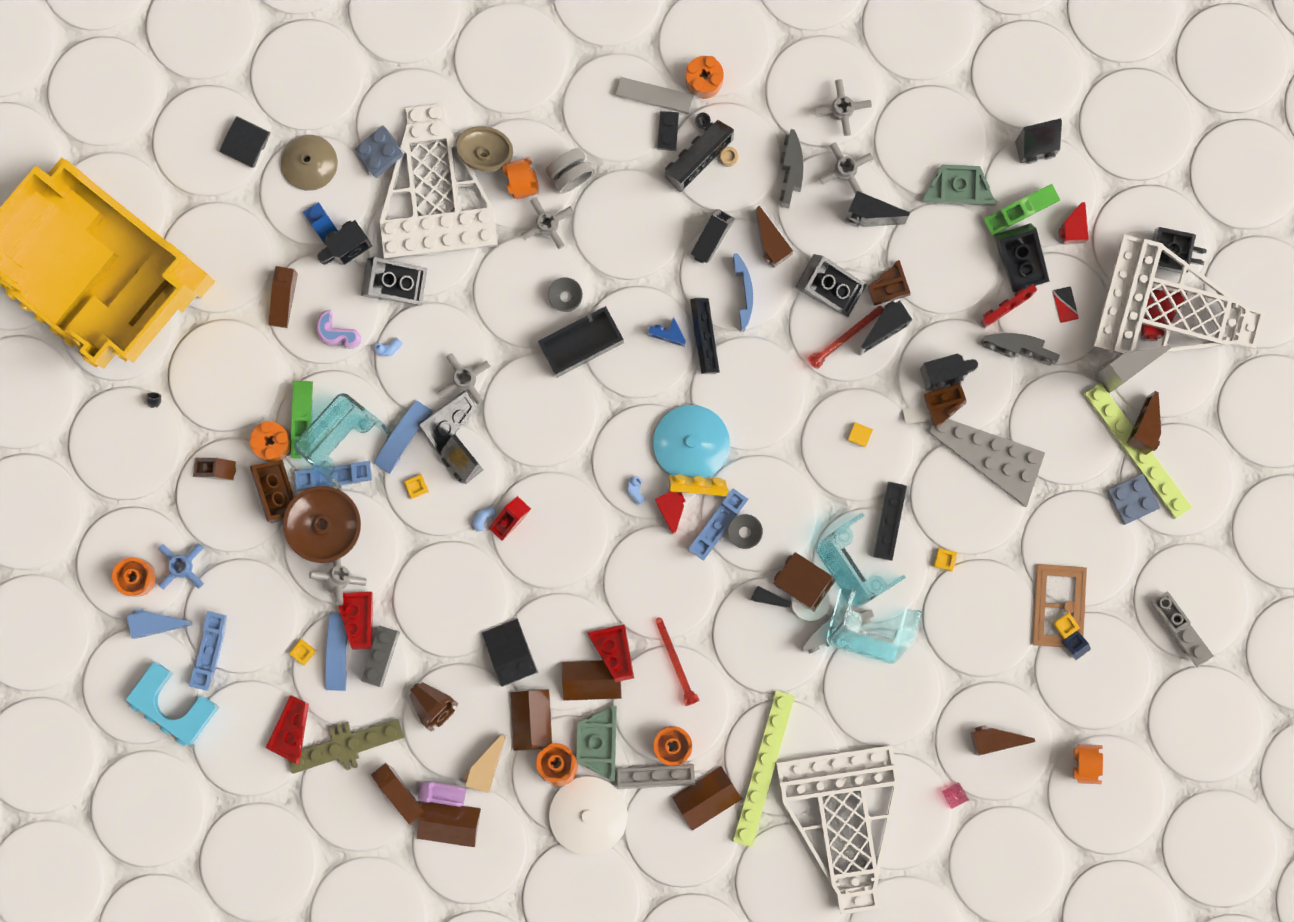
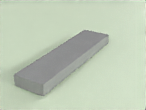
[616,77,693,114]
[616,764,695,789]

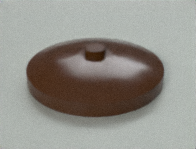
[283,486,361,563]

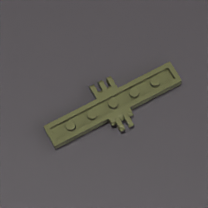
[288,719,404,774]

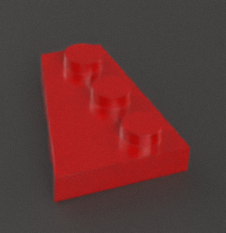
[980,284,1037,328]
[334,591,373,650]
[587,624,634,682]
[265,695,309,765]

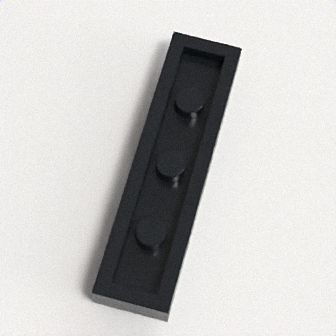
[690,298,720,374]
[873,482,907,561]

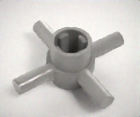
[814,79,872,136]
[819,142,873,194]
[521,197,574,249]
[439,353,491,405]
[309,559,367,605]

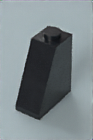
[691,209,735,263]

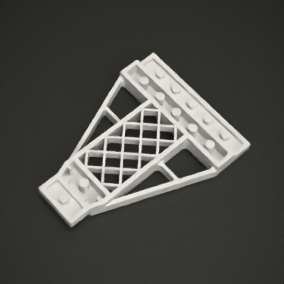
[380,104,498,259]
[1093,235,1266,355]
[776,745,899,915]

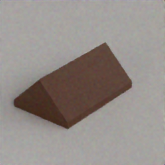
[250,460,294,523]
[562,660,622,701]
[510,690,552,751]
[672,766,742,830]
[417,802,481,847]

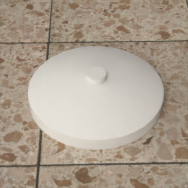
[549,776,627,855]

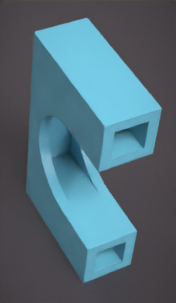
[126,662,219,746]

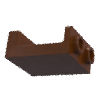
[773,552,836,612]

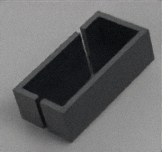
[538,306,624,378]

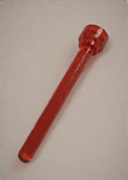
[808,306,884,369]
[655,617,700,706]

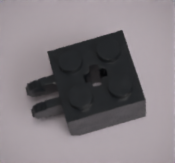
[317,220,373,265]
[1152,227,1207,273]
[920,353,978,392]

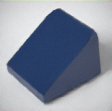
[1062,631,1091,660]

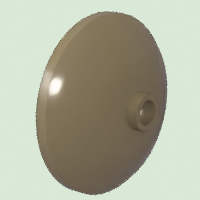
[456,126,513,172]
[281,135,338,191]

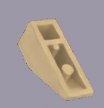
[464,735,506,793]

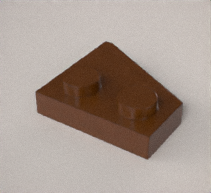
[868,260,911,306]
[924,384,967,429]

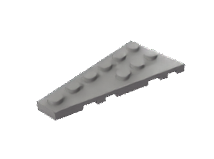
[929,419,1045,507]

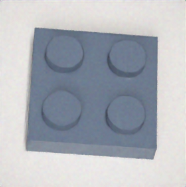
[355,125,405,178]
[1107,474,1160,525]

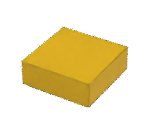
[848,422,873,447]
[404,474,429,499]
[933,548,957,572]
[1052,612,1080,639]
[289,639,316,666]

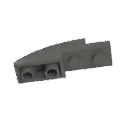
[779,129,804,209]
[981,333,1060,366]

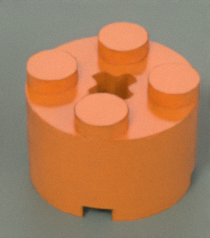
[686,56,724,99]
[503,157,539,200]
[249,421,291,462]
[112,557,156,597]
[653,726,692,766]
[536,743,578,786]
[1073,744,1103,784]

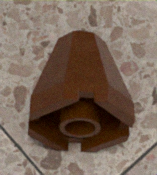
[409,682,458,732]

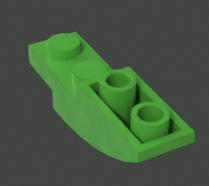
[984,184,1061,236]
[291,381,313,459]

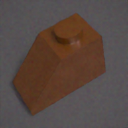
[193,458,236,480]

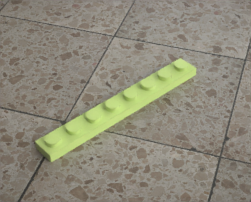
[1084,383,1192,519]
[733,691,795,847]

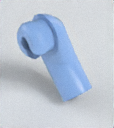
[374,337,403,356]
[627,476,645,505]
[472,506,496,531]

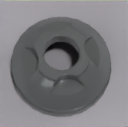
[548,277,583,312]
[728,514,763,549]

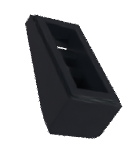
[750,586,792,608]

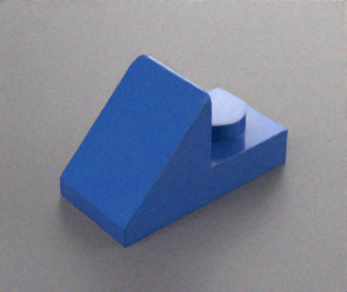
[303,202,338,244]
[648,317,686,347]

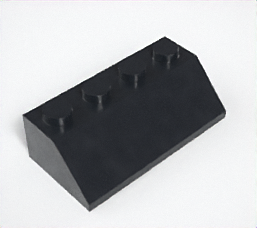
[665,120,734,192]

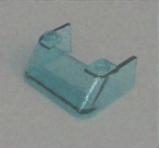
[294,393,391,491]
[816,513,906,607]
[827,589,922,664]

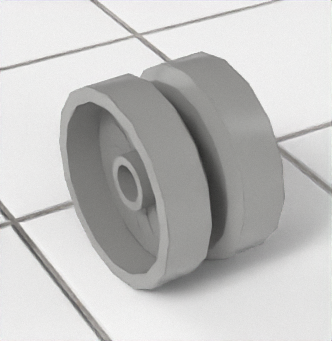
[546,148,595,194]

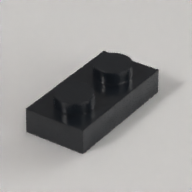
[657,111,679,151]

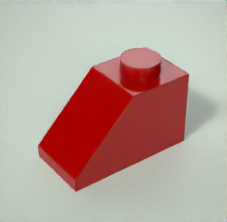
[1058,202,1089,245]
[655,491,686,535]
[489,496,531,541]

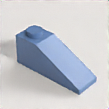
[127,609,192,639]

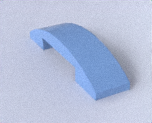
[733,253,753,332]
[374,401,433,474]
[295,461,372,490]
[688,488,748,561]
[189,611,227,691]
[326,613,348,691]

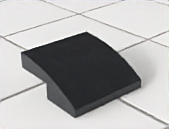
[219,116,271,168]

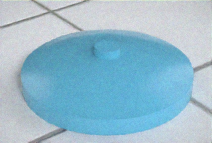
[653,405,730,478]

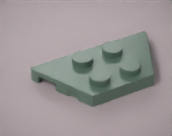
[923,164,997,206]
[576,706,617,781]

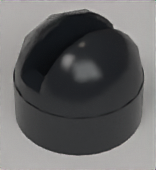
[695,112,711,129]
[146,392,161,408]

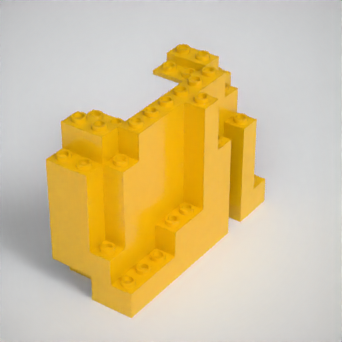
[0,157,215,369]

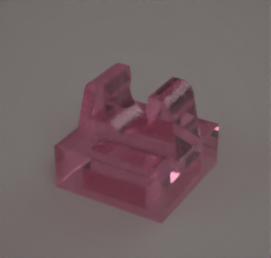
[941,782,969,809]

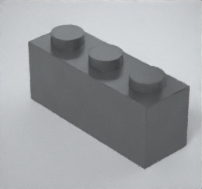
[361,625,400,687]

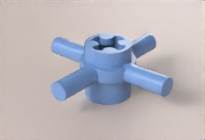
[158,543,204,590]

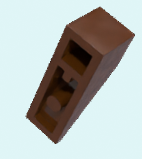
[756,206,793,268]
[268,266,298,328]
[1126,391,1161,455]
[970,725,1036,756]
[371,763,425,824]

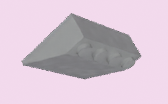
[1095,345,1171,393]

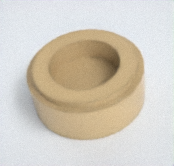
[719,147,738,167]

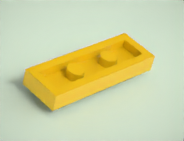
[668,474,728,496]

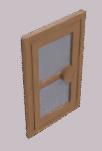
[1032,564,1087,648]

